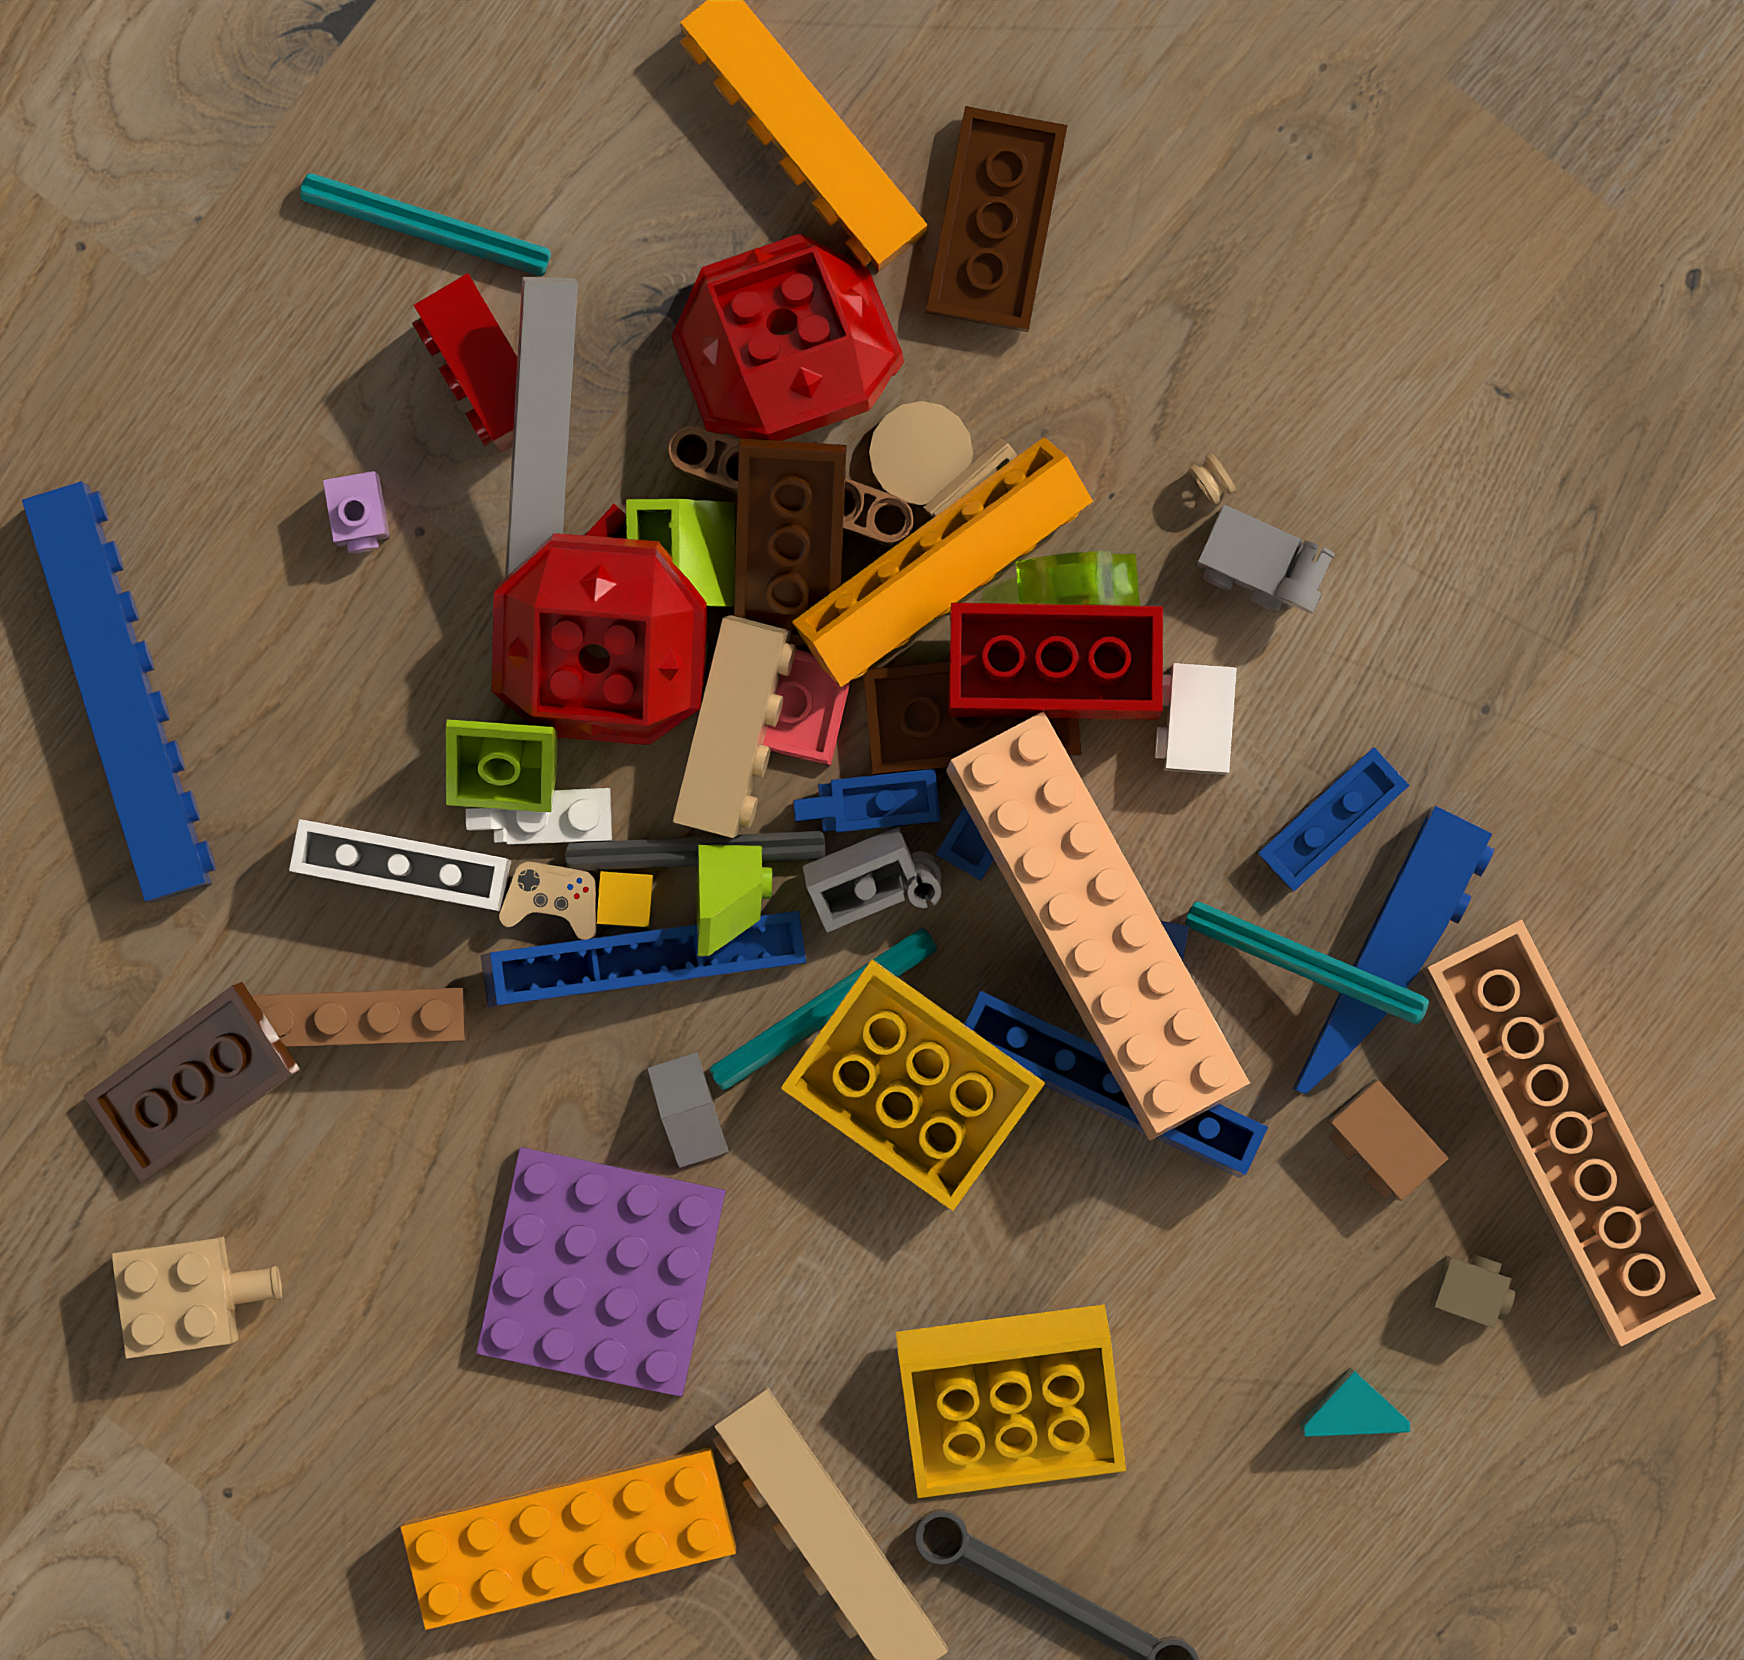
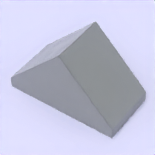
[647,1052,729,1168]

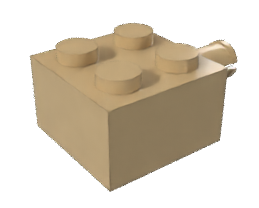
[112,1236,282,1359]

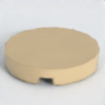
[869,401,973,507]

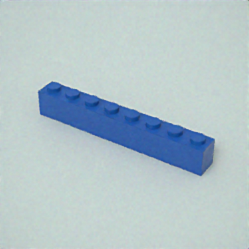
[22,481,216,903]

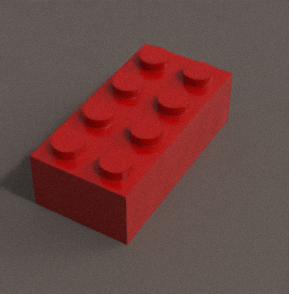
[948,603,1163,720]

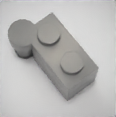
[1195,505,1336,614]
[803,826,942,933]

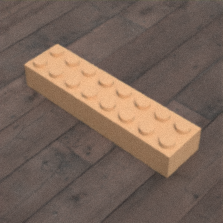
[946,711,1250,1141]
[1421,919,1716,1347]

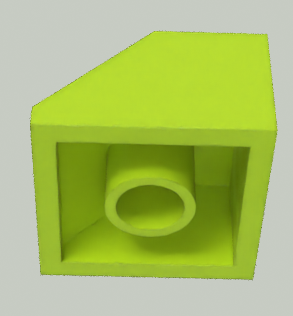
[446,719,558,813]

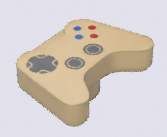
[499,862,596,940]

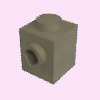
[1429,1253,1516,1328]

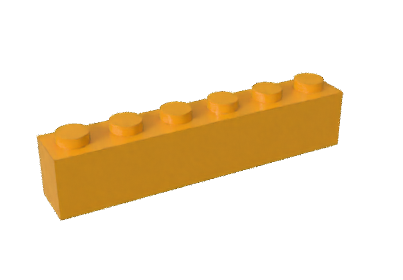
[679,0,928,272]
[792,437,1094,687]

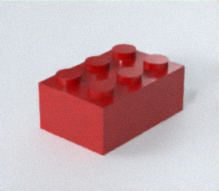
[412,273,518,453]

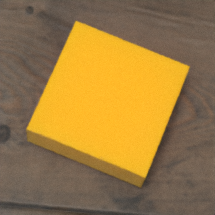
[597,871,653,928]

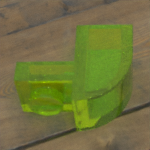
[1016,551,1140,606]

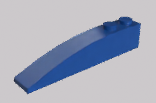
[1292,806,1494,1094]
[480,911,806,1007]

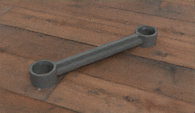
[915,1509,1199,1660]

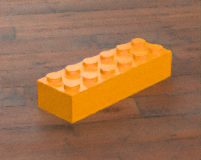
[400,1446,737,1630]

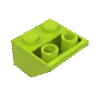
[626,499,736,608]

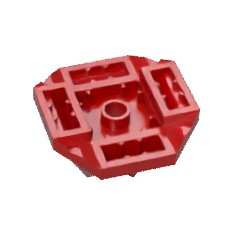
[671,233,904,441]
[491,533,707,745]

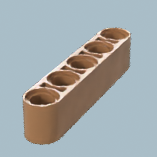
[668,425,914,547]

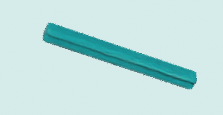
[300,173,551,276]
[1185,901,1429,1024]
[709,928,937,1090]

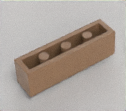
[251,988,469,1047]

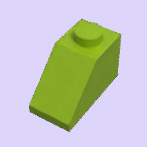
[696,845,772,956]

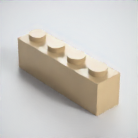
[673,615,796,838]

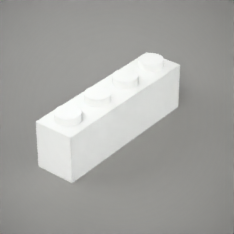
[289,819,511,912]

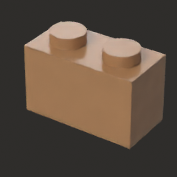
[1327,1079,1449,1201]

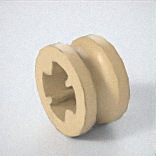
[1189,453,1237,506]

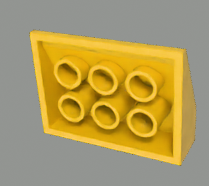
[781,959,1045,1211]
[896,1304,1126,1498]

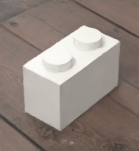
[1155,663,1237,775]

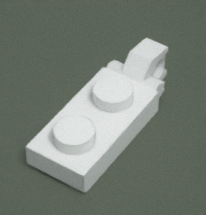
[465,788,613,845]

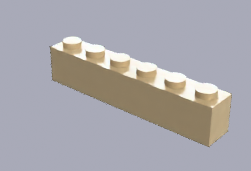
[712,1387,948,1660]

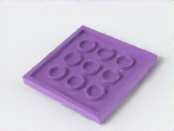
[476,1147,726,1397]

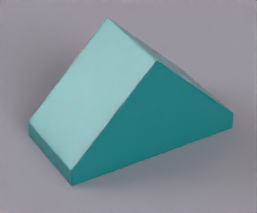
[1300,1368,1411,1437]

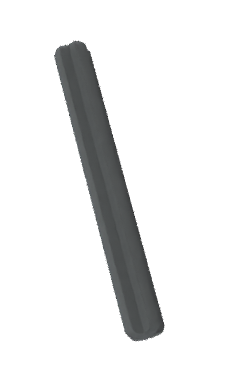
[566,831,826,871]

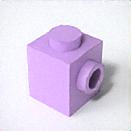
[323,471,390,553]

